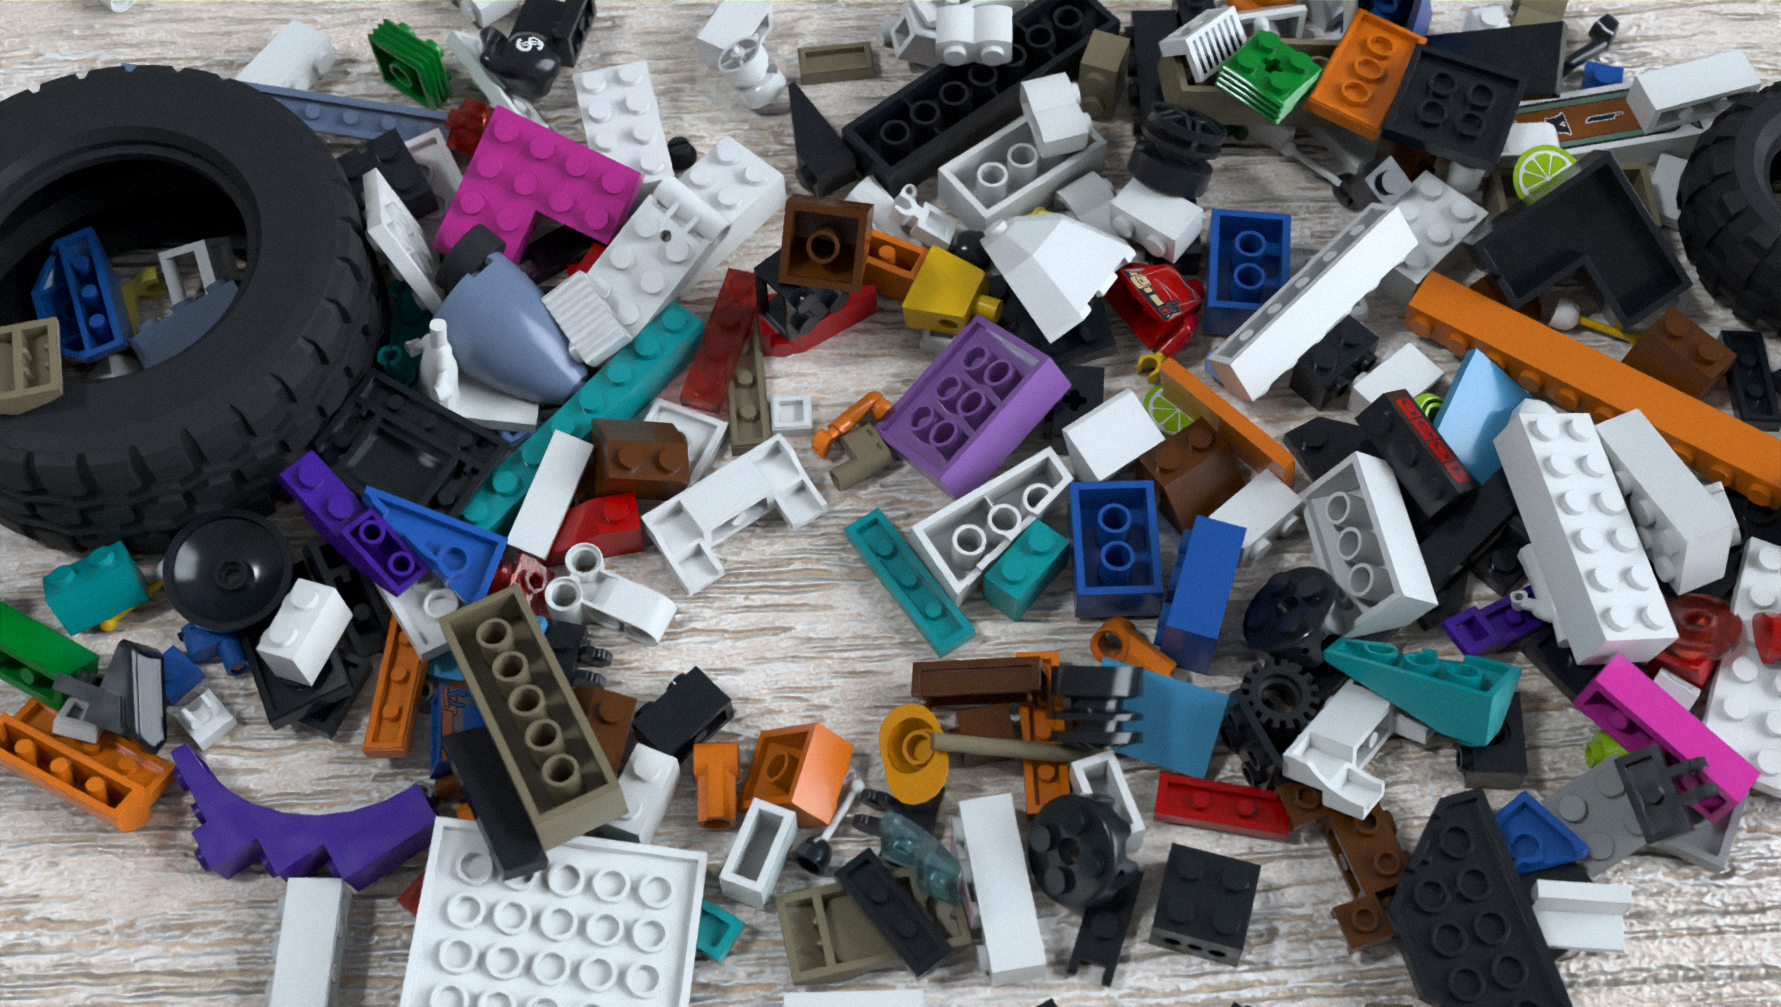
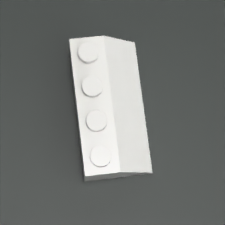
[1298,451,1438,638]

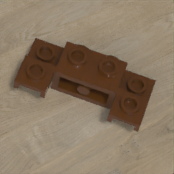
[1274,780,1411,955]

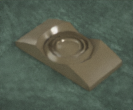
[0,317,63,415]
[775,858,972,986]

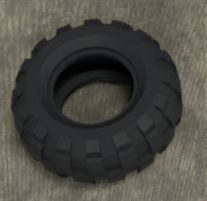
[1676,81,1781,338]

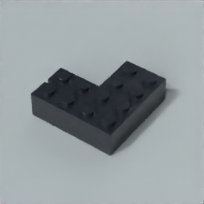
[1460,149,1694,331]

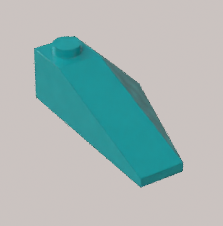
[1323,637,1522,747]

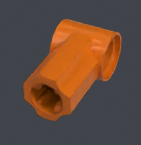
[1090,616,1178,676]
[693,741,740,831]

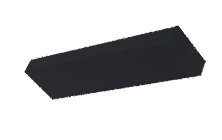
[442,725,548,881]

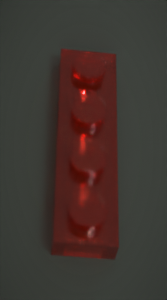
[679,268,758,414]

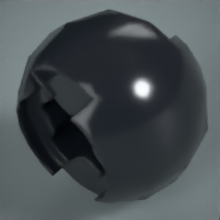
[948,230,994,274]

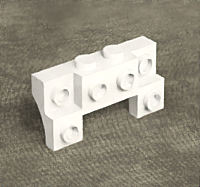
[641,433,828,596]
[1282,677,1436,820]

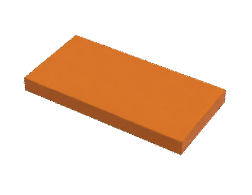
[1303,8,1428,142]
[1159,357,1296,490]

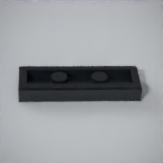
[1717,330,1781,432]
[833,847,954,982]

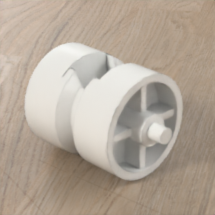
[717,37,786,109]

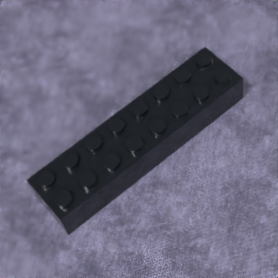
[841,0,1121,200]

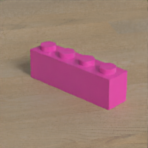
[1572,652,1761,825]

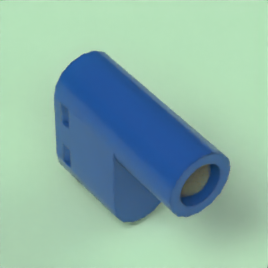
[177,623,250,676]

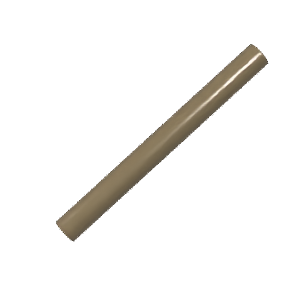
[930,732,1105,763]

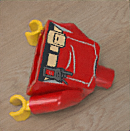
[1101,262,1205,384]

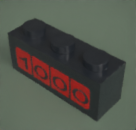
[1354,389,1480,518]

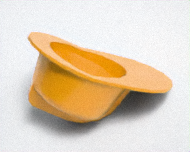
[878,703,949,805]

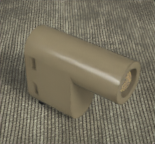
[829,421,894,492]

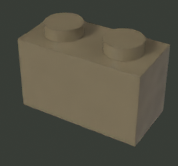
[1078,29,1130,120]

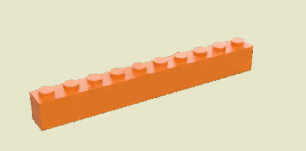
[1404,270,1781,511]

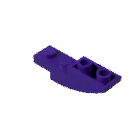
[277,450,430,598]

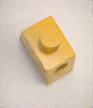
[901,245,1004,335]

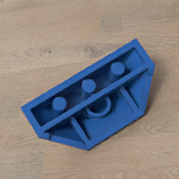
[31,226,134,363]

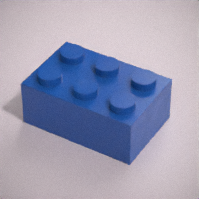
[1203,208,1291,335]
[1067,480,1164,618]
[1153,515,1247,676]

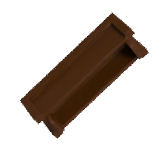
[911,656,1049,711]

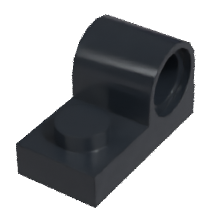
[1469,510,1531,597]

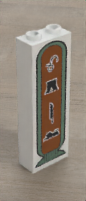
[1481,81,1711,189]

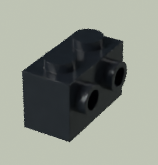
[1289,314,1380,411]

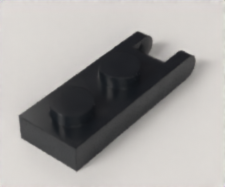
[518,224,609,285]
[1066,871,1144,988]

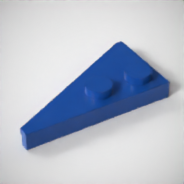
[361,485,509,606]
[1494,790,1589,875]

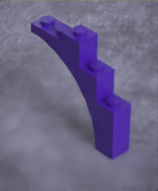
[170,743,442,892]

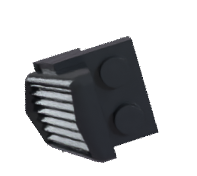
[51,639,167,756]

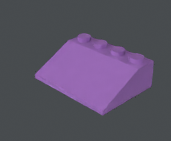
[874,313,1072,501]

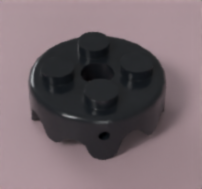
[1242,566,1354,668]
[1028,793,1138,908]

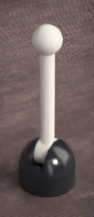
[1281,141,1355,207]
[793,779,865,876]

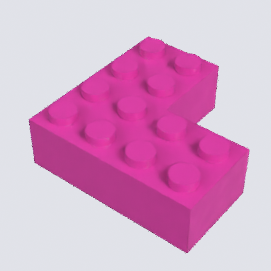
[431,104,646,266]

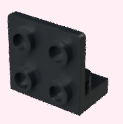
[508,0,597,68]
[1220,688,1294,791]

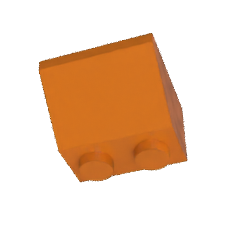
[737,722,854,829]

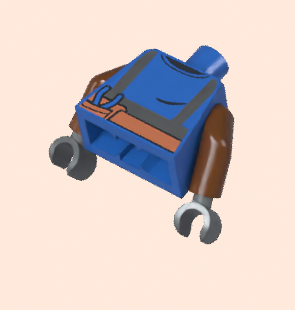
[412,680,504,807]

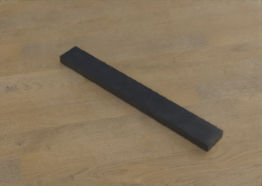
[1274,466,1519,710]

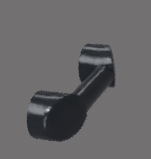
[1562,14,1620,78]

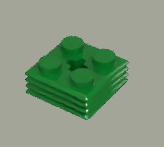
[368,19,453,111]
[1214,29,1322,125]

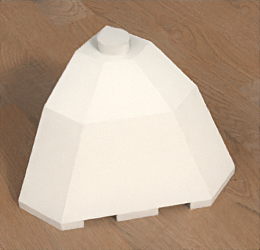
[979,213,1136,344]

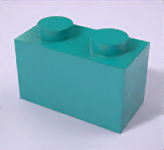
[983,519,1070,623]
[42,540,150,637]

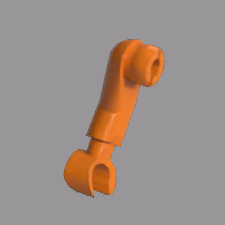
[811,391,892,459]

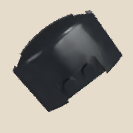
[314,368,512,519]

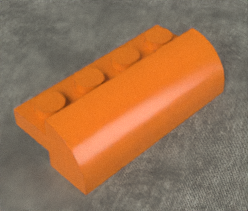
[0,697,177,833]

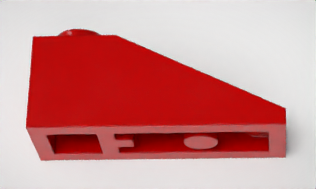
[759,284,877,357]
[518,492,645,572]

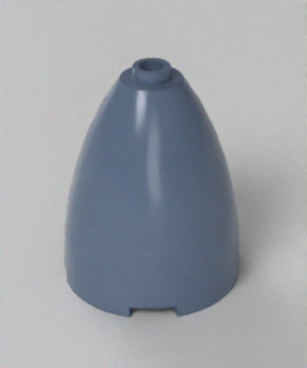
[431,252,589,405]

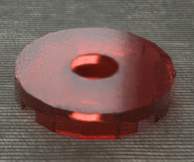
[1664,593,1742,662]

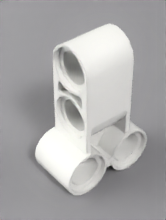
[1446,122,1560,193]
[544,542,677,647]

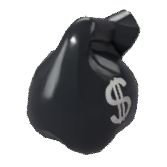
[479,26,561,99]

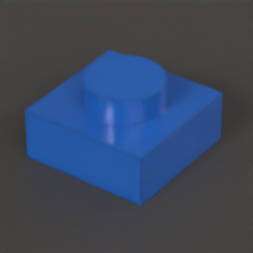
[1580,61,1624,90]
[162,645,205,706]

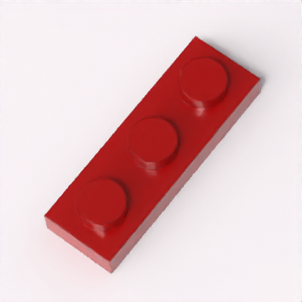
[1153,772,1290,841]

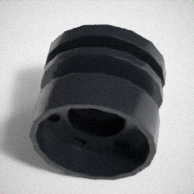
[1127,102,1228,198]
[1051,666,1143,750]

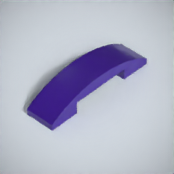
[1440,585,1550,657]

